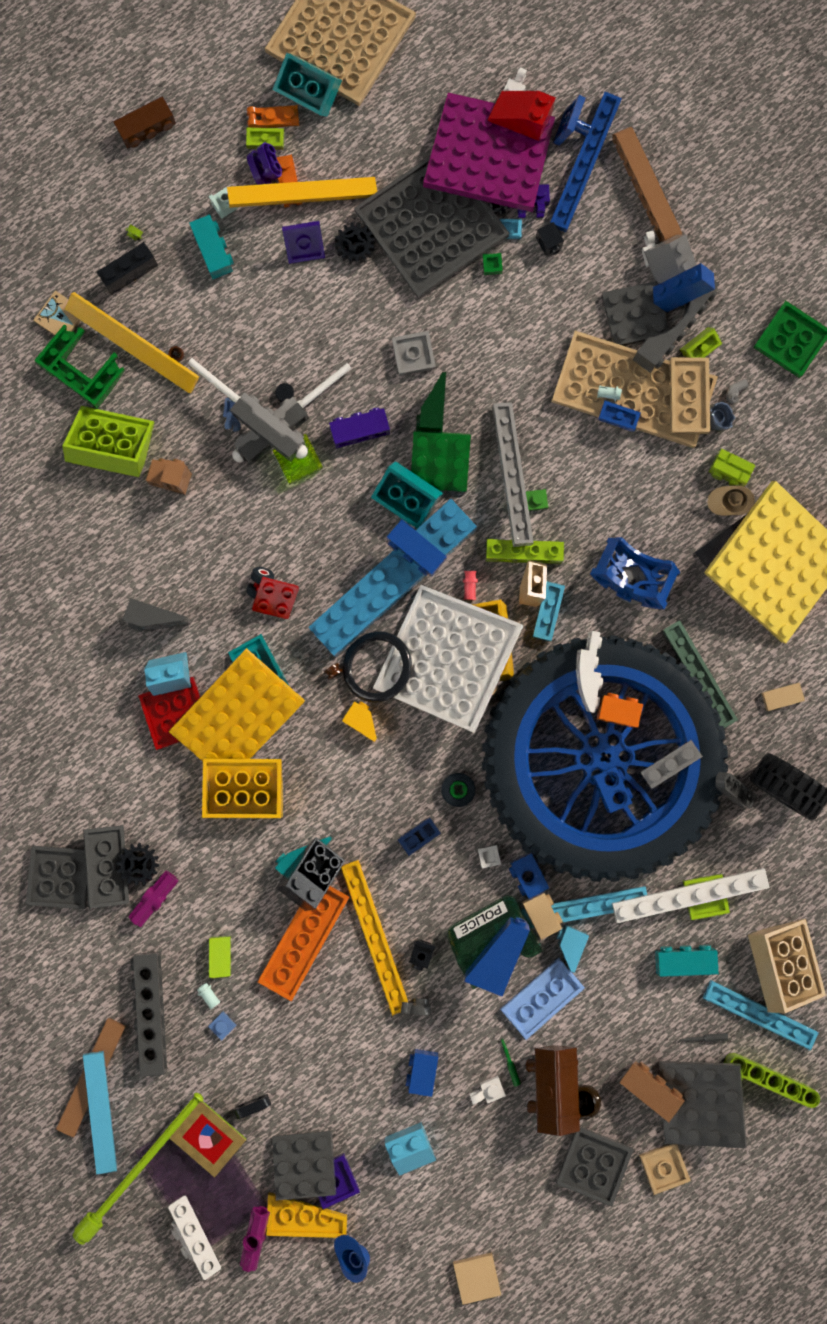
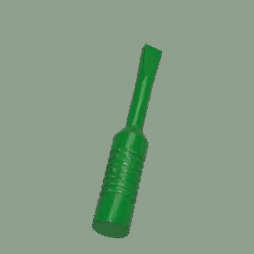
[501,1039,521,1087]

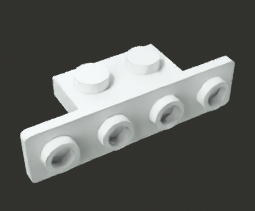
[168,1196,221,1280]

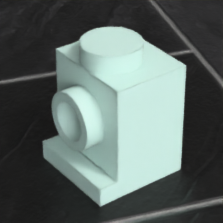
[209,186,239,219]

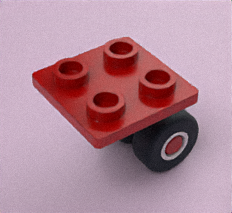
[246,567,299,619]

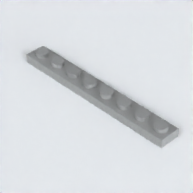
[492,402,534,547]

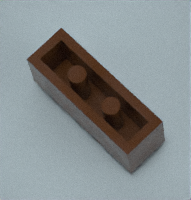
[113,96,176,149]

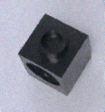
[535,222,564,256]

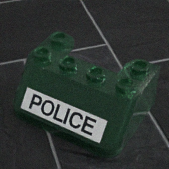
[447,895,543,990]

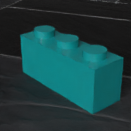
[189,214,234,280]
[655,945,719,977]

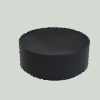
[275,383,295,403]

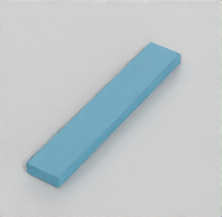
[703,980,819,1050]
[83,1051,117,1175]

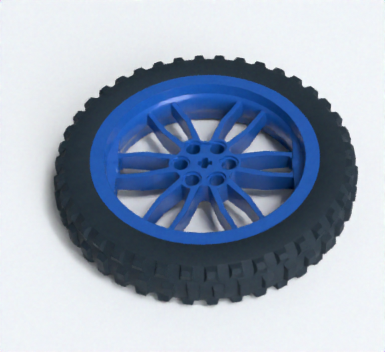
[481,635,728,882]

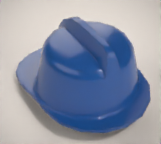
[334,1235,370,1283]

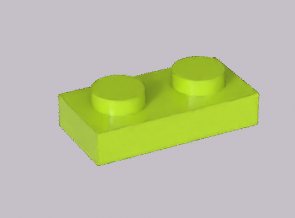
[246,128,284,150]

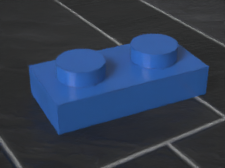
[598,401,641,432]

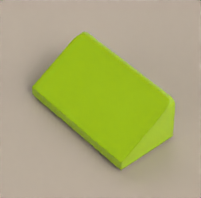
[679,327,722,358]
[209,936,231,978]

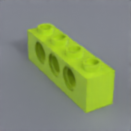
[485,539,564,564]

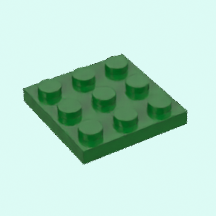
[753,300,827,379]
[411,430,471,492]

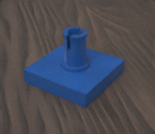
[553,94,591,146]

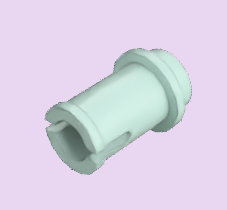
[597,385,622,402]
[197,983,220,1009]

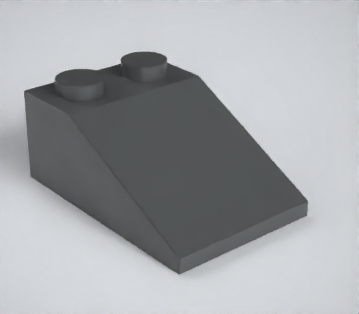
[123,598,192,632]

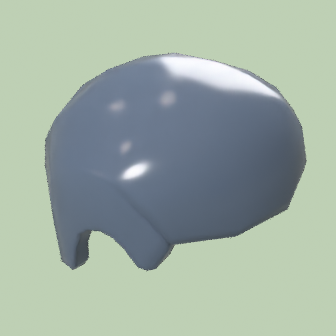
[710,402,735,431]

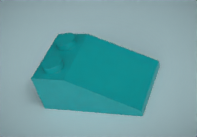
[228,634,290,686]

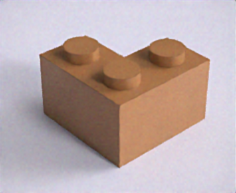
[146,458,192,495]

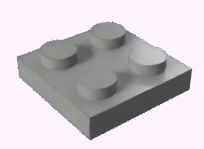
[392,331,436,376]

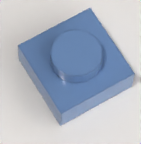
[208,1011,236,1040]

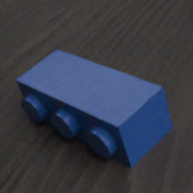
[653,263,715,312]
[387,519,447,577]

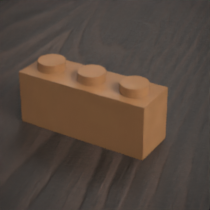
[620,1061,685,1123]

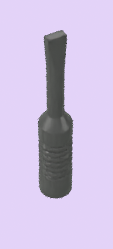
[680,1033,728,1042]

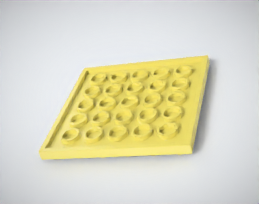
[704,481,827,643]

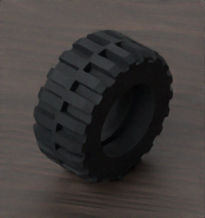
[750,753,827,821]

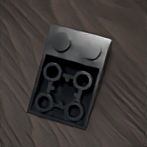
[276,837,345,911]

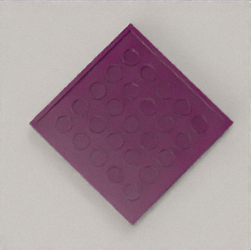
[423,92,555,212]

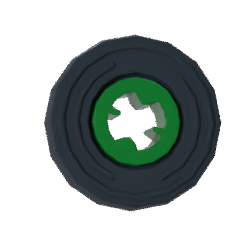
[441,773,476,807]

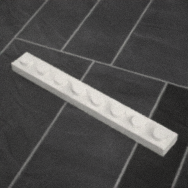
[612,868,770,923]

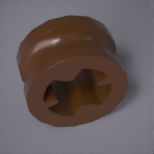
[324,663,343,680]

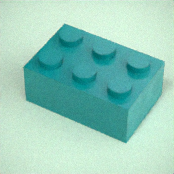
[272,52,342,117]
[370,461,443,529]

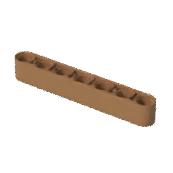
[612,127,682,242]

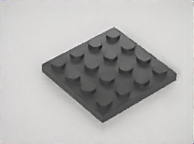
[659,1061,747,1148]

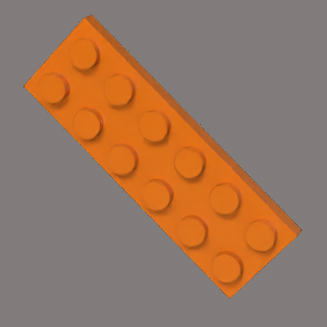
[258,886,350,1002]

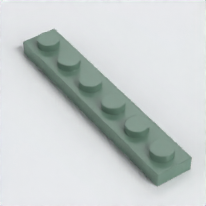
[662,620,738,728]

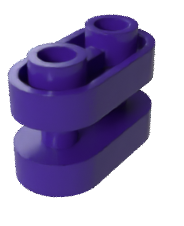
[247,142,282,185]

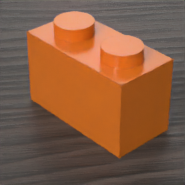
[596,693,643,728]

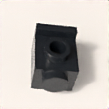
[409,938,435,971]

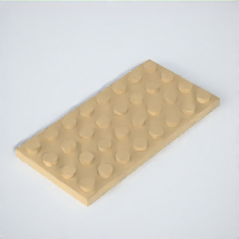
[551,331,718,448]

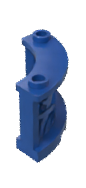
[590,537,680,610]

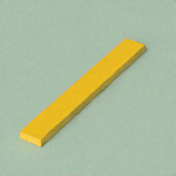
[227,177,377,208]
[65,292,199,394]
[341,860,409,1016]

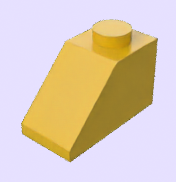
[342,701,377,742]

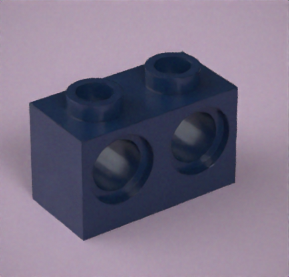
[398,816,441,856]

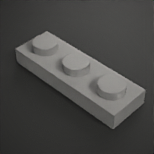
[641,740,703,789]

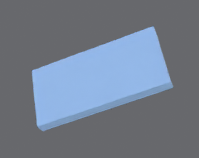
[500,957,585,1040]

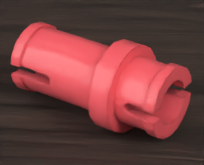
[463,571,478,600]

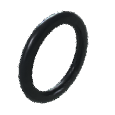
[343,631,412,703]

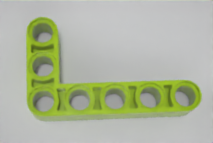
[723,1053,820,1108]

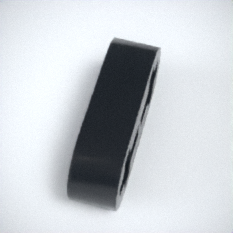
[233,1094,271,1119]

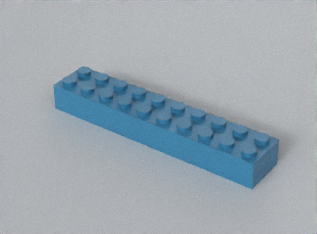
[308,499,477,657]

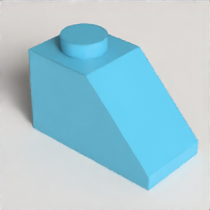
[557,925,589,973]

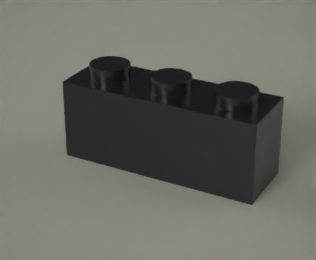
[96,242,158,295]

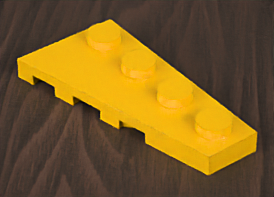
[266,1192,347,1238]

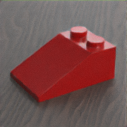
[488,91,556,141]

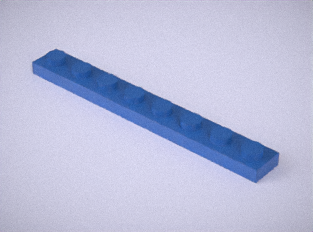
[550,92,622,233]

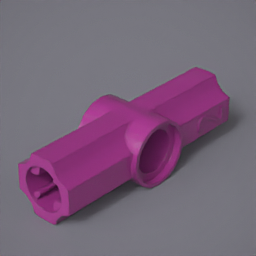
[128,870,179,927]
[239,1206,270,1272]

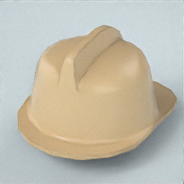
[707,485,755,516]

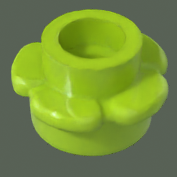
[125,224,143,241]

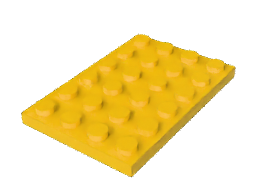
[169,648,305,761]

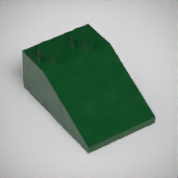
[416,372,446,432]

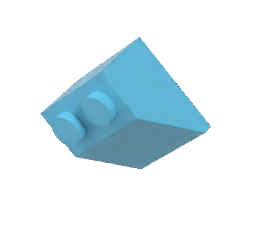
[145,652,191,696]
[385,1122,436,1176]

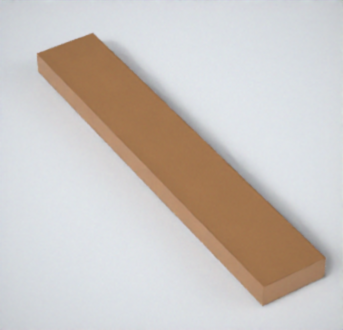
[56,1018,126,1138]

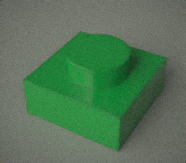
[482,253,503,275]

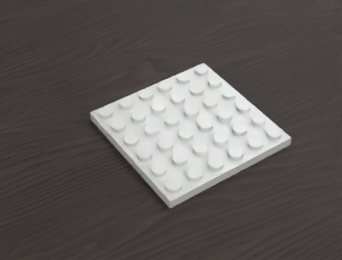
[373,585,523,733]

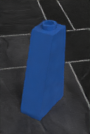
[464,917,530,996]

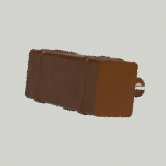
[525,1045,580,1136]

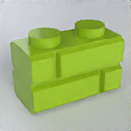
[708,448,755,487]

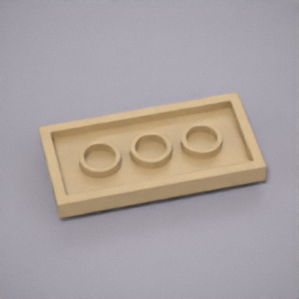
[670,357,710,434]

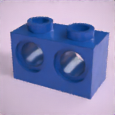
[591,767,633,813]

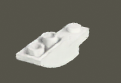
[576,631,603,713]

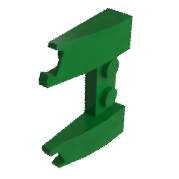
[34,325,125,409]

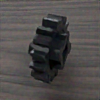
[335,223,375,265]
[116,842,160,886]

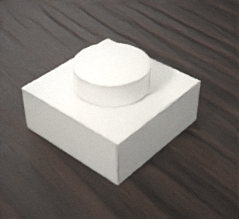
[478,845,501,869]

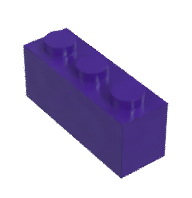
[329,408,390,449]

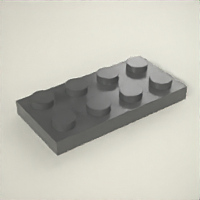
[83,825,129,909]

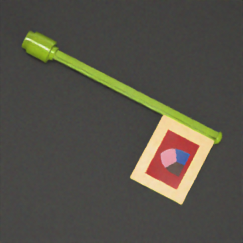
[72,1092,246,1245]

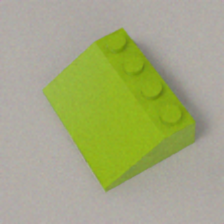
[62,406,154,477]

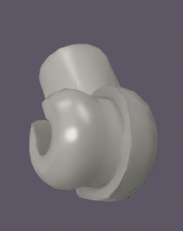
[726,379,748,403]

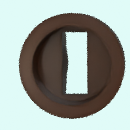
[168,346,185,362]

